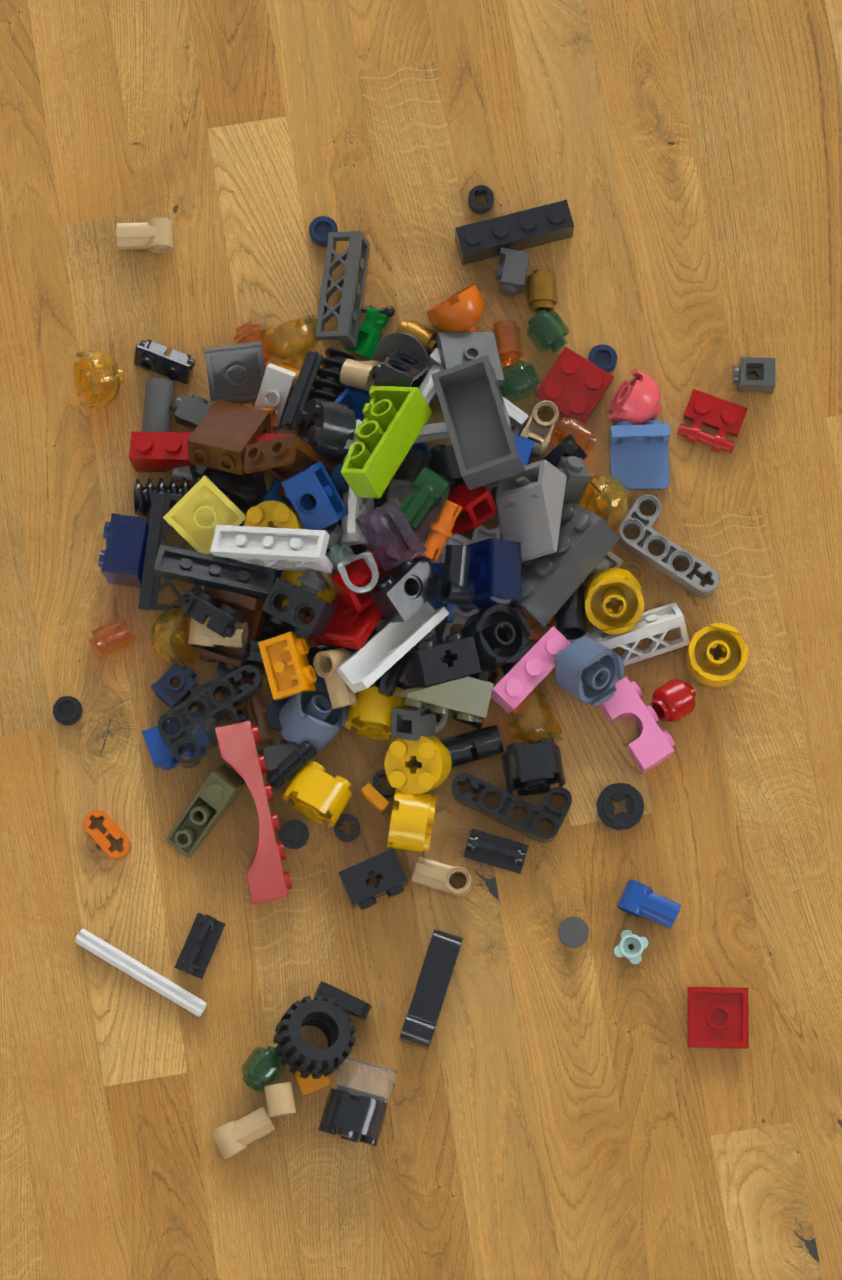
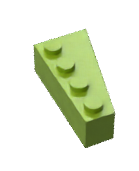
[341,386,433,498]

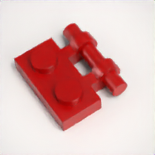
[677,389,748,454]

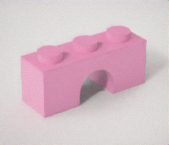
[491,626,571,714]
[598,677,675,774]

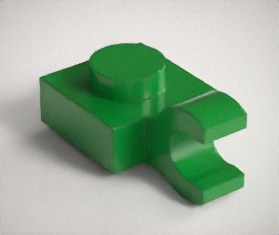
[344,307,389,360]

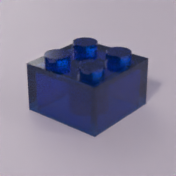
[98,513,149,588]
[456,538,522,610]

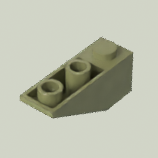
[394,676,494,722]
[166,764,246,858]

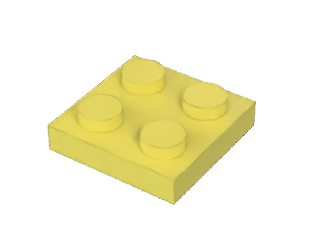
[163,475,247,555]

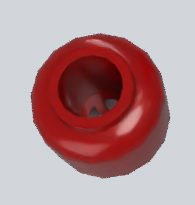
[651,679,696,723]

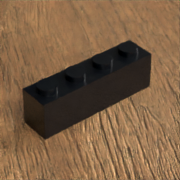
[455,200,574,265]

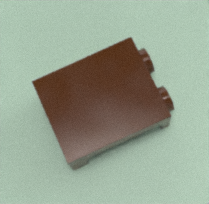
[187,399,272,475]
[243,434,336,501]
[191,586,267,670]

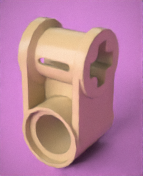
[520,400,559,460]

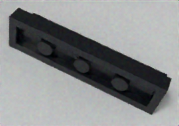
[153,544,276,599]

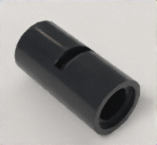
[556,584,587,640]
[440,725,504,768]

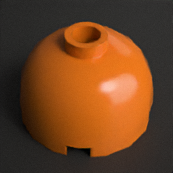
[426,284,485,332]

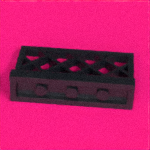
[138,490,213,614]

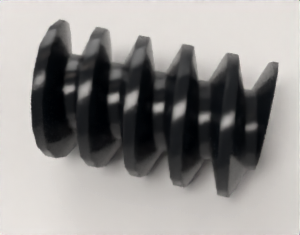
[308,348,356,402]
[134,477,193,516]

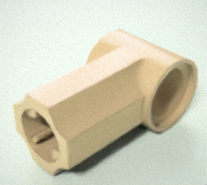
[116,217,174,253]
[340,359,382,391]
[188,616,249,648]
[313,648,357,710]
[412,856,472,897]
[264,1082,296,1118]
[210,1107,276,1160]

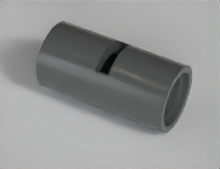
[141,378,175,432]

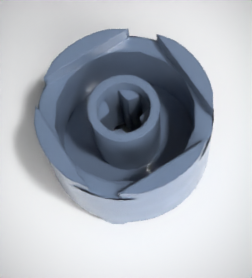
[554,635,624,706]
[279,681,348,752]

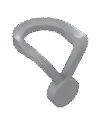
[337,551,379,593]

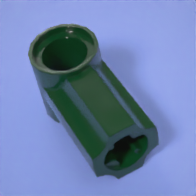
[394,466,451,530]

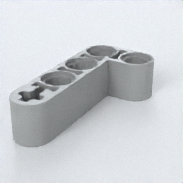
[617,494,719,598]

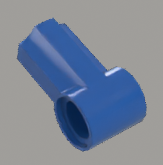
[617,879,681,929]

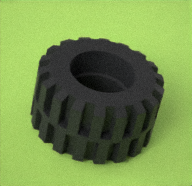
[273,995,356,1079]

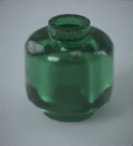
[526,309,569,353]
[499,360,540,403]
[241,1046,286,1093]

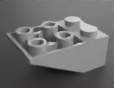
[496,459,567,566]

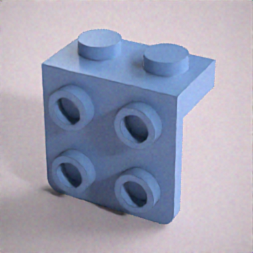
[609,420,670,491]

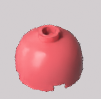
[607,368,662,425]

